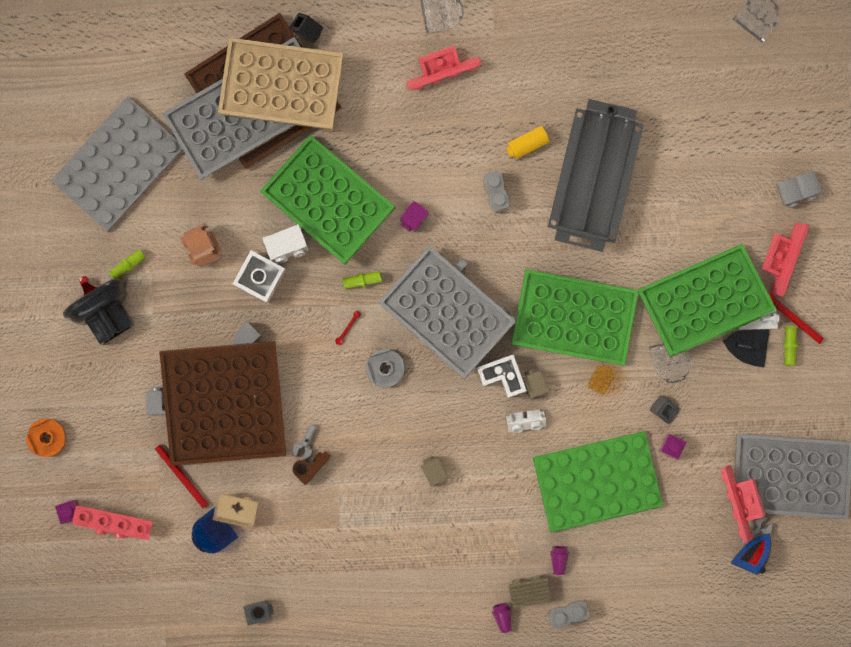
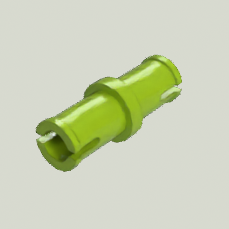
[108,249,146,279]
[342,271,382,290]
[783,326,798,366]

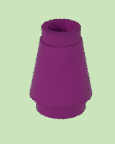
[550,546,569,575]
[492,603,512,633]

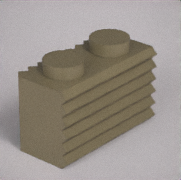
[508,575,551,609]

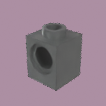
[243,600,274,625]

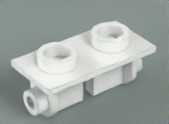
[739,309,779,330]
[506,409,546,433]

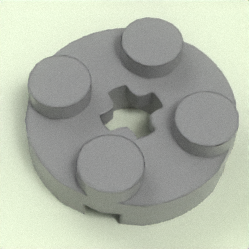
[366,349,405,388]

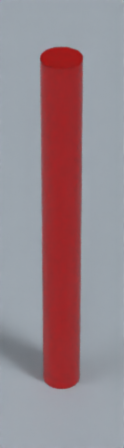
[767,291,824,344]
[155,444,208,509]

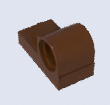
[292,451,332,485]

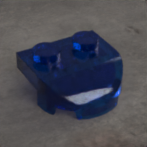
[191,507,239,553]

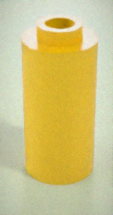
[506,126,550,160]

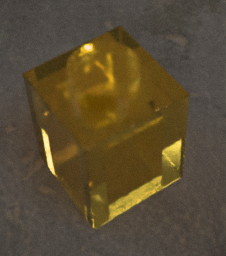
[586,364,615,395]

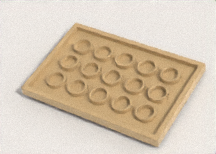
[218,38,344,130]

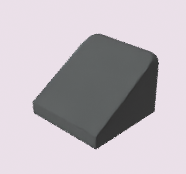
[650,395,679,424]

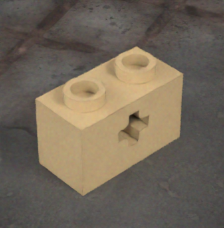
[213,493,258,528]

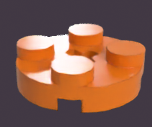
[26,419,66,457]

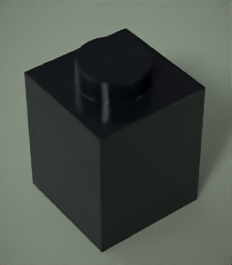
[289,12,324,43]

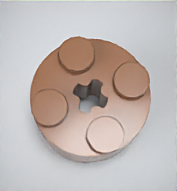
[181,223,222,267]

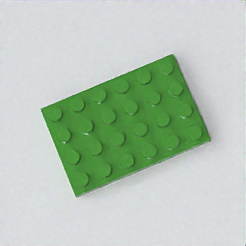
[260,135,396,265]
[638,244,776,358]
[511,269,639,366]
[532,431,663,533]

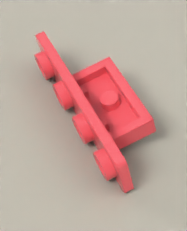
[406,45,481,90]
[761,223,809,297]
[721,465,766,543]
[72,505,152,540]

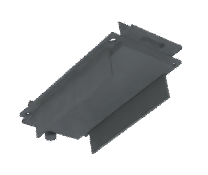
[548,99,644,252]

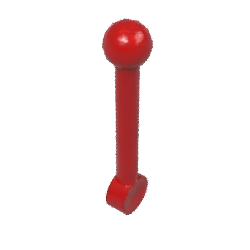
[335,311,361,345]

